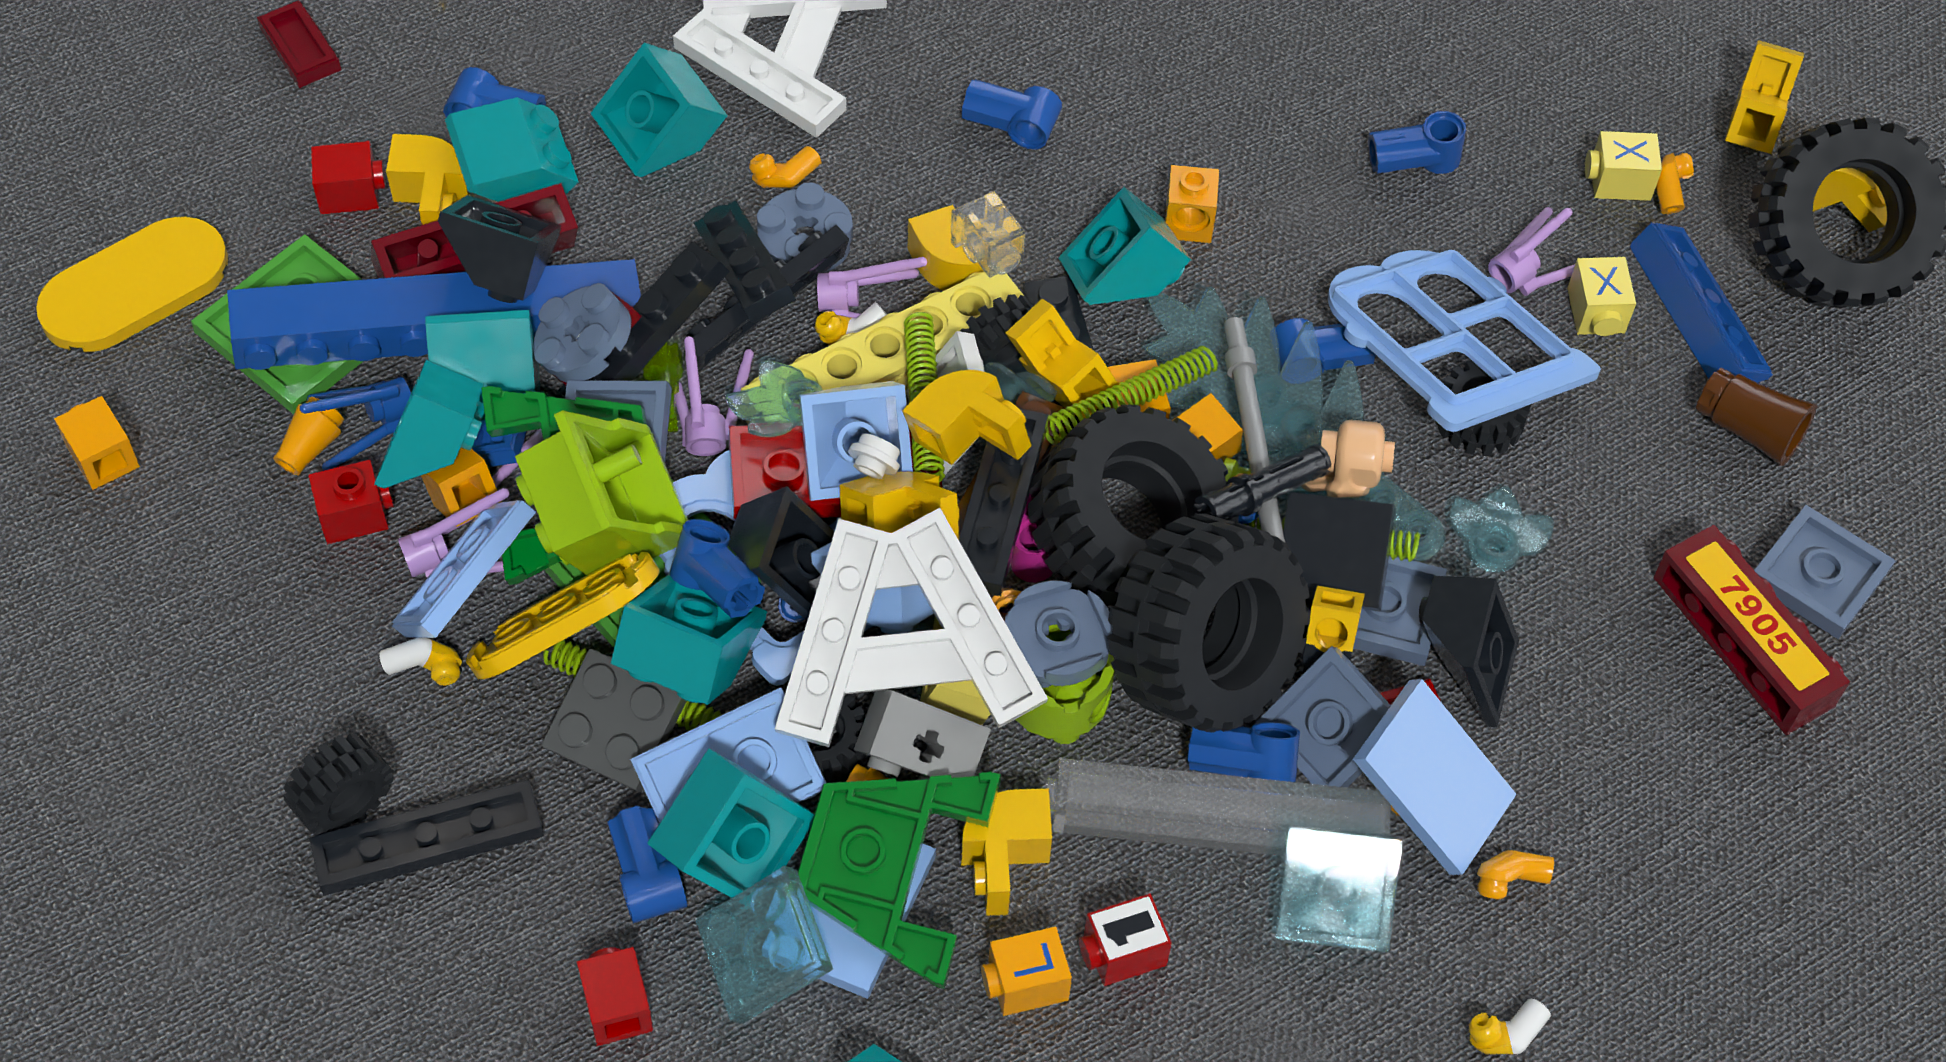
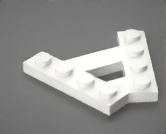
[673,0,887,138]
[775,508,1048,747]

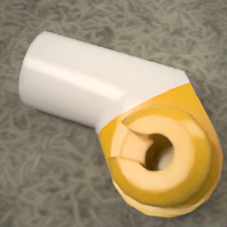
[815,302,887,345]
[380,638,462,686]
[1469,998,1551,1054]

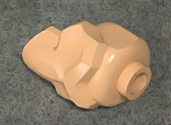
[1301,420,1395,498]

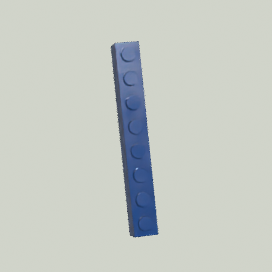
[227,259,641,370]

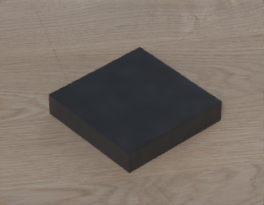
[1283,492,1396,612]

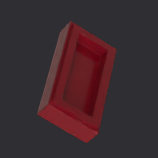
[257,0,341,88]

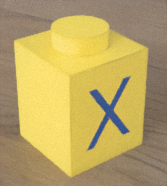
[1585,131,1662,201]
[1567,257,1636,336]

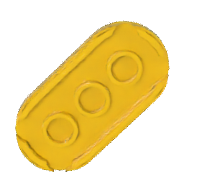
[36,217,228,352]
[466,552,660,679]

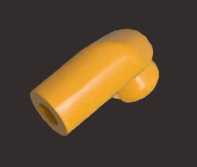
[749,146,821,188]
[1656,153,1694,214]
[1477,850,1554,899]

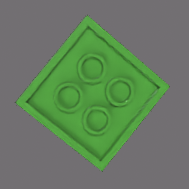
[191,234,363,415]

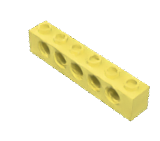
[741,264,1024,426]

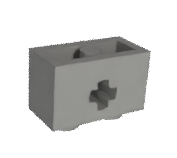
[854,690,991,780]

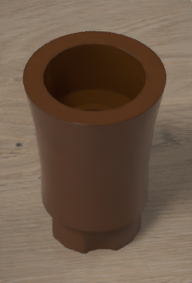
[1696,368,1817,466]

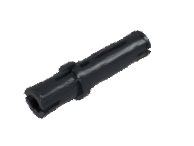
[1193,444,1331,520]

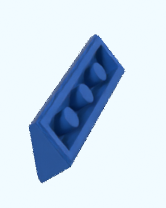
[1630,222,1773,382]

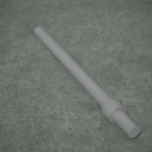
[1224,317,1285,542]

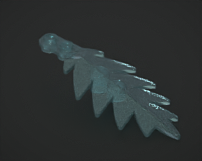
[1145,286,1445,561]

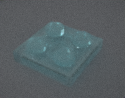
[1275,825,1402,953]
[696,865,833,1024]

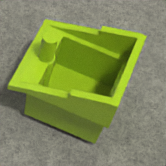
[515,411,689,575]

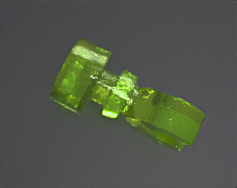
[643,342,683,432]

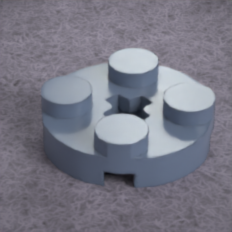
[757,183,853,273]
[533,283,631,383]
[1004,581,1113,688]

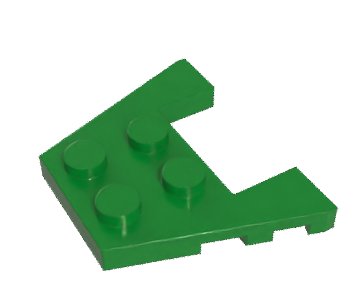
[481,386,646,585]
[793,772,1001,989]

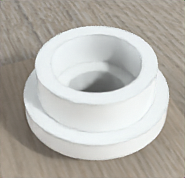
[848,434,900,479]

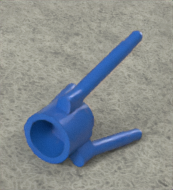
[300,377,411,471]

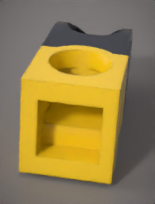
[1302,585,1365,675]

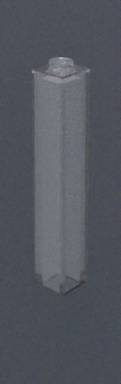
[1046,758,1391,866]

